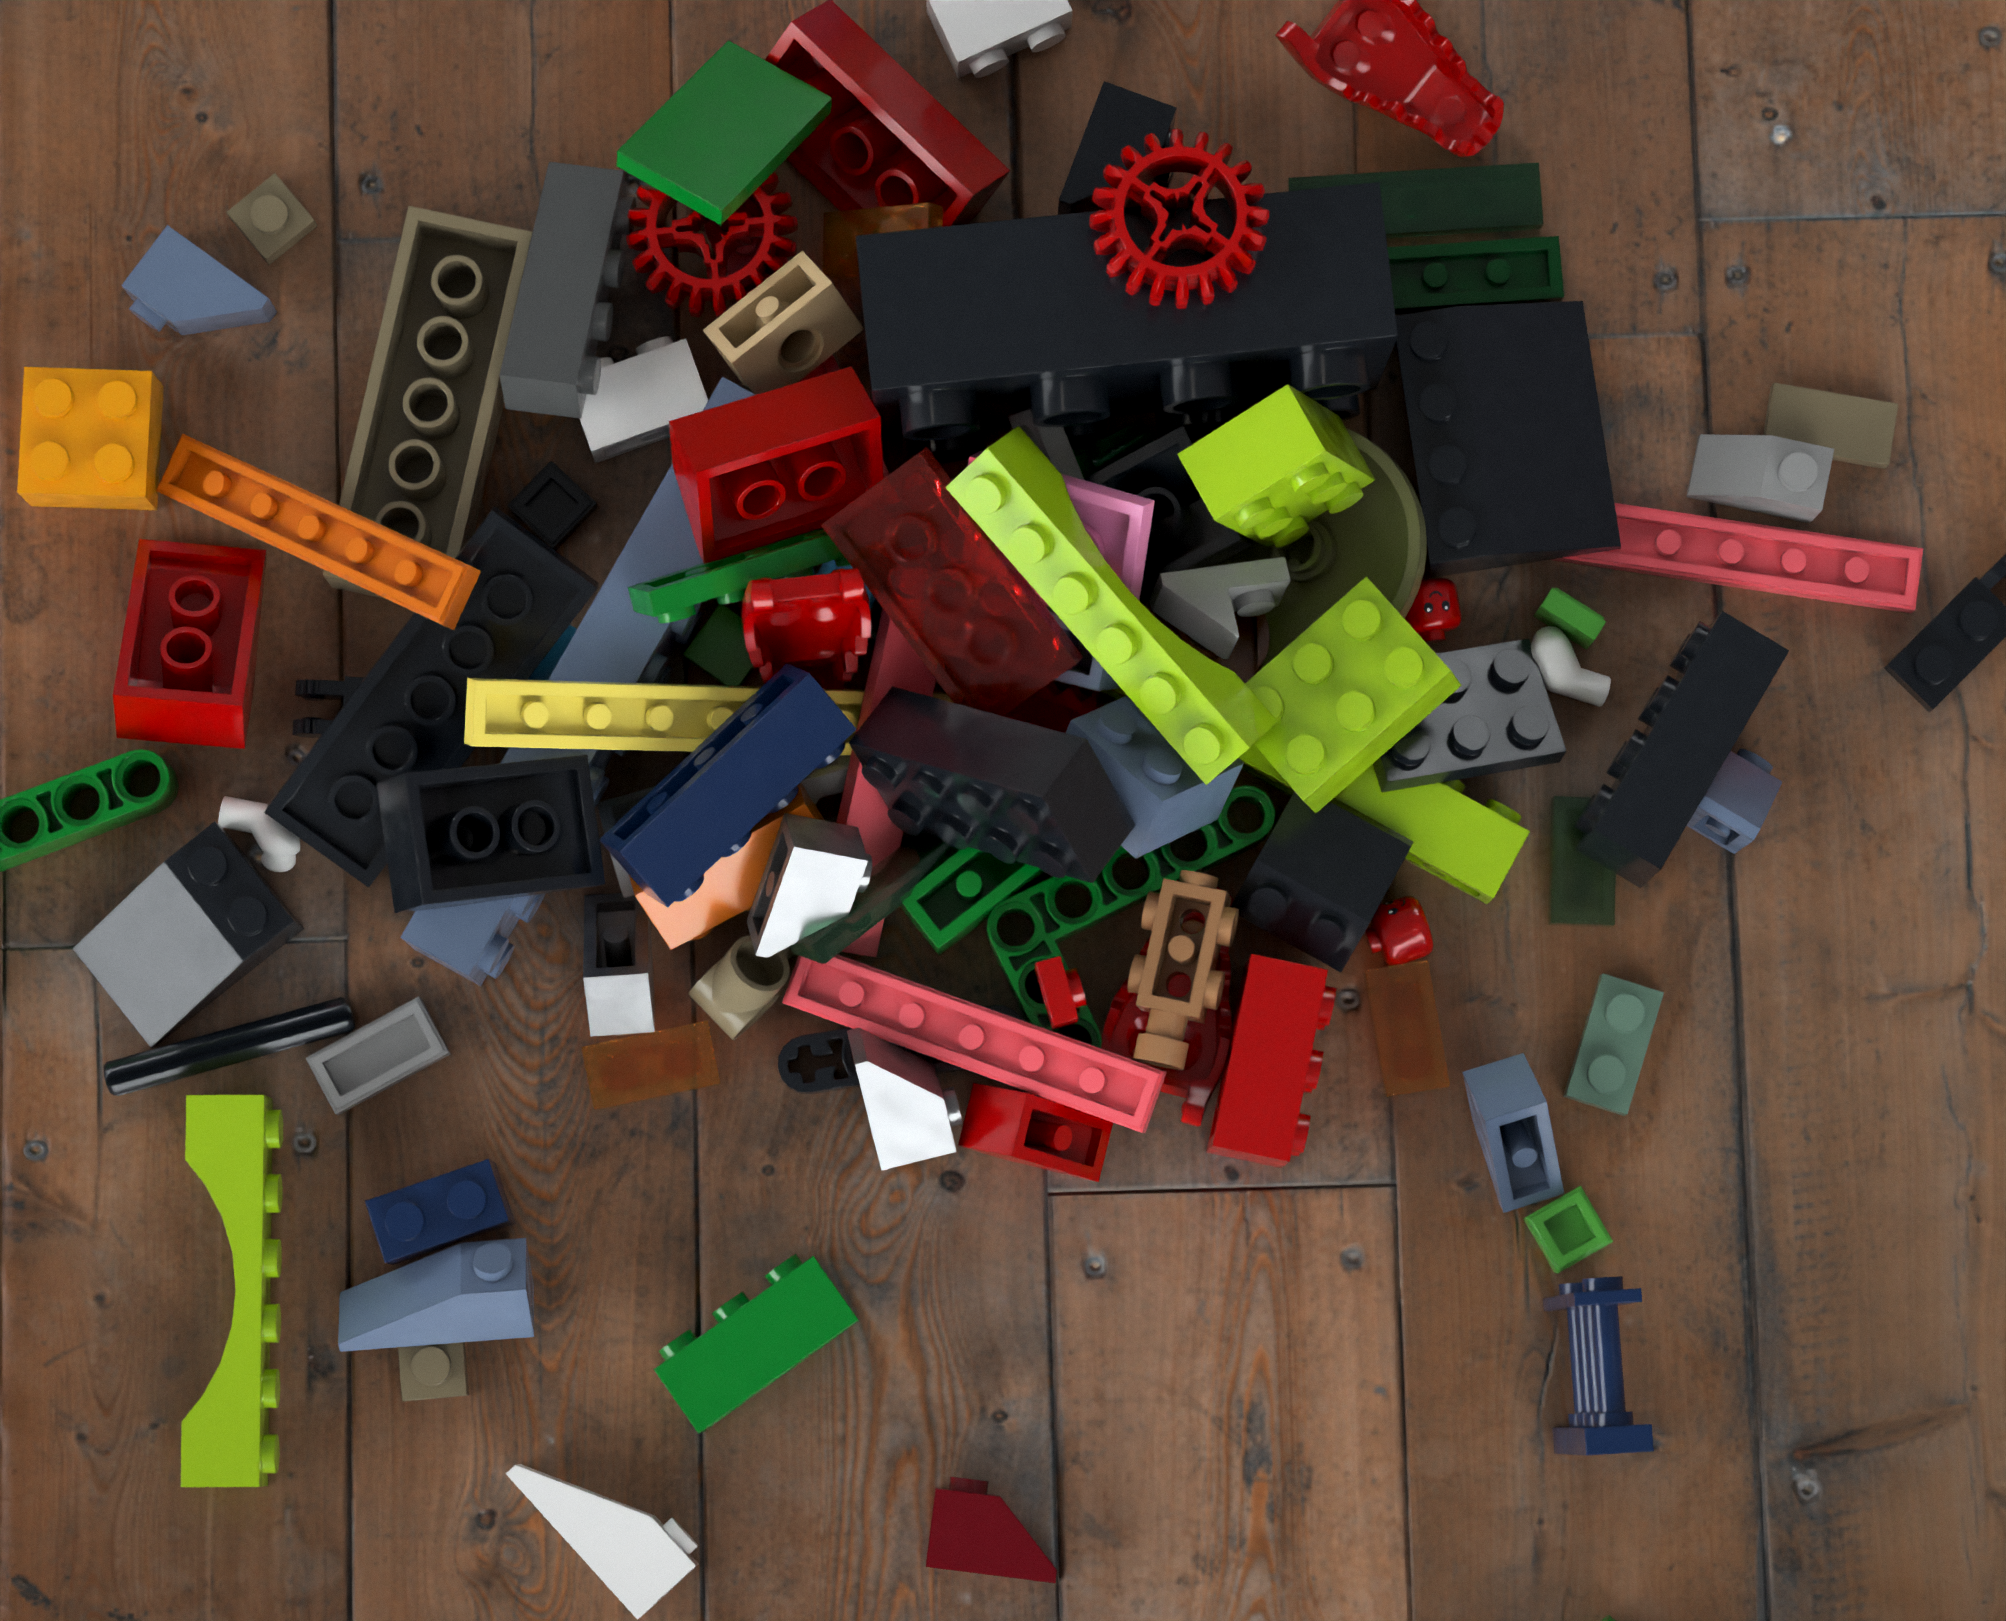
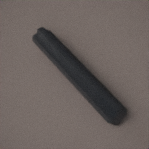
[103,997,355,1096]

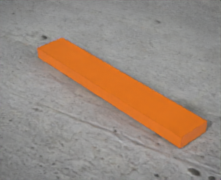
[156,433,481,630]

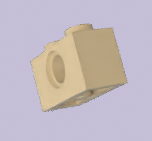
[703,250,864,395]

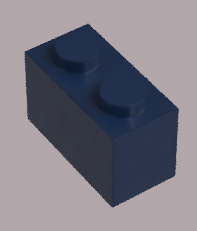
[365,1159,515,1265]

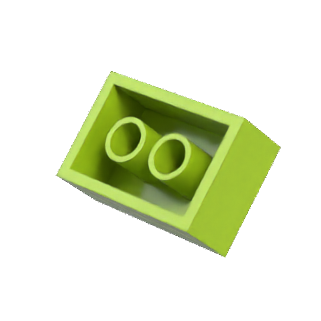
[1177,384,1375,547]
[1245,576,1462,813]

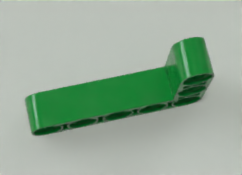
[0,749,179,872]
[986,785,1275,1048]

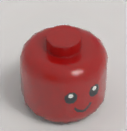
[1404,578,1461,644]
[1365,896,1434,966]

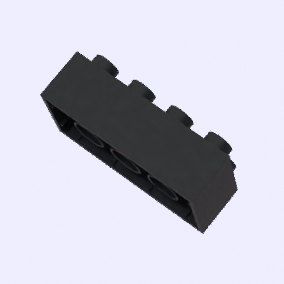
[856,182,1398,465]

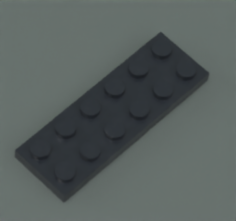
[264,506,599,888]

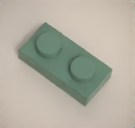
[1563,973,1664,1116]

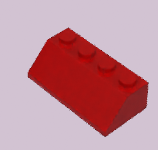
[765,0,1010,235]

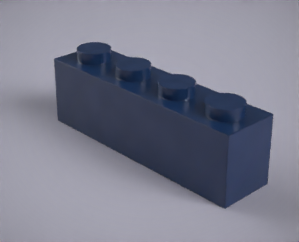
[599,663,857,908]

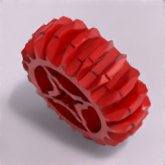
[1089,128,1269,309]
[626,172,798,318]

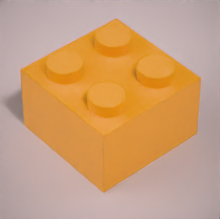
[17,367,164,510]

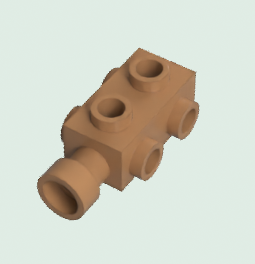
[1127,870,1239,1070]

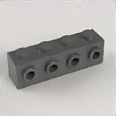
[500,162,636,419]

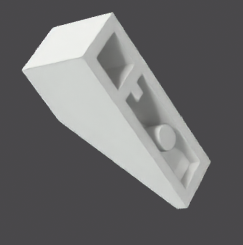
[506,1464,699,1620]

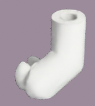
[1531,626,1611,707]
[218,796,300,872]

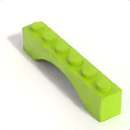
[945,426,1278,785]
[181,1095,283,1487]

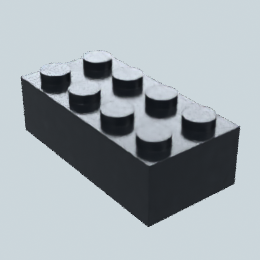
[1574,611,1790,888]
[849,686,1135,883]

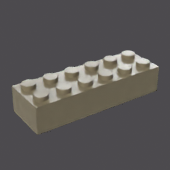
[323,206,532,599]

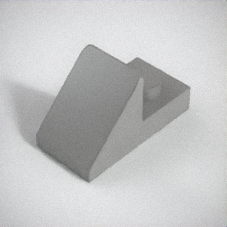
[1149,557,1291,659]

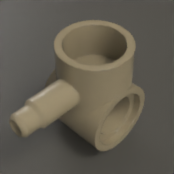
[688,935,802,1040]

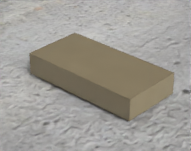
[1763,383,1898,469]

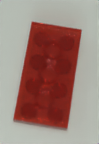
[821,447,1083,716]

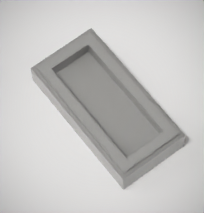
[306,996,451,1115]

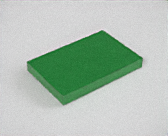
[616,40,832,225]

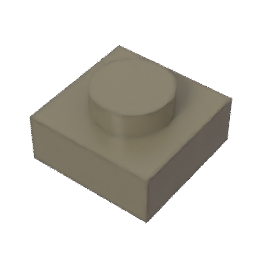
[226,173,318,265]
[398,1342,469,1402]

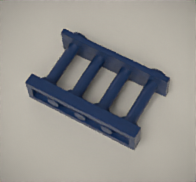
[1543,1276,1654,1456]

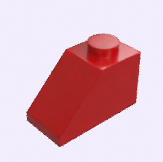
[958,1083,1113,1182]

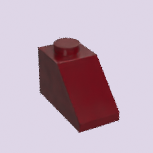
[926,1476,1057,1583]

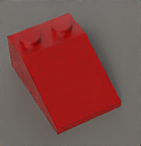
[113,539,266,749]

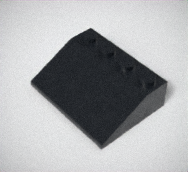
[1396,301,1621,578]

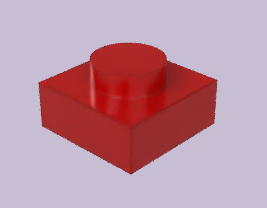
[1034,956,1087,1030]

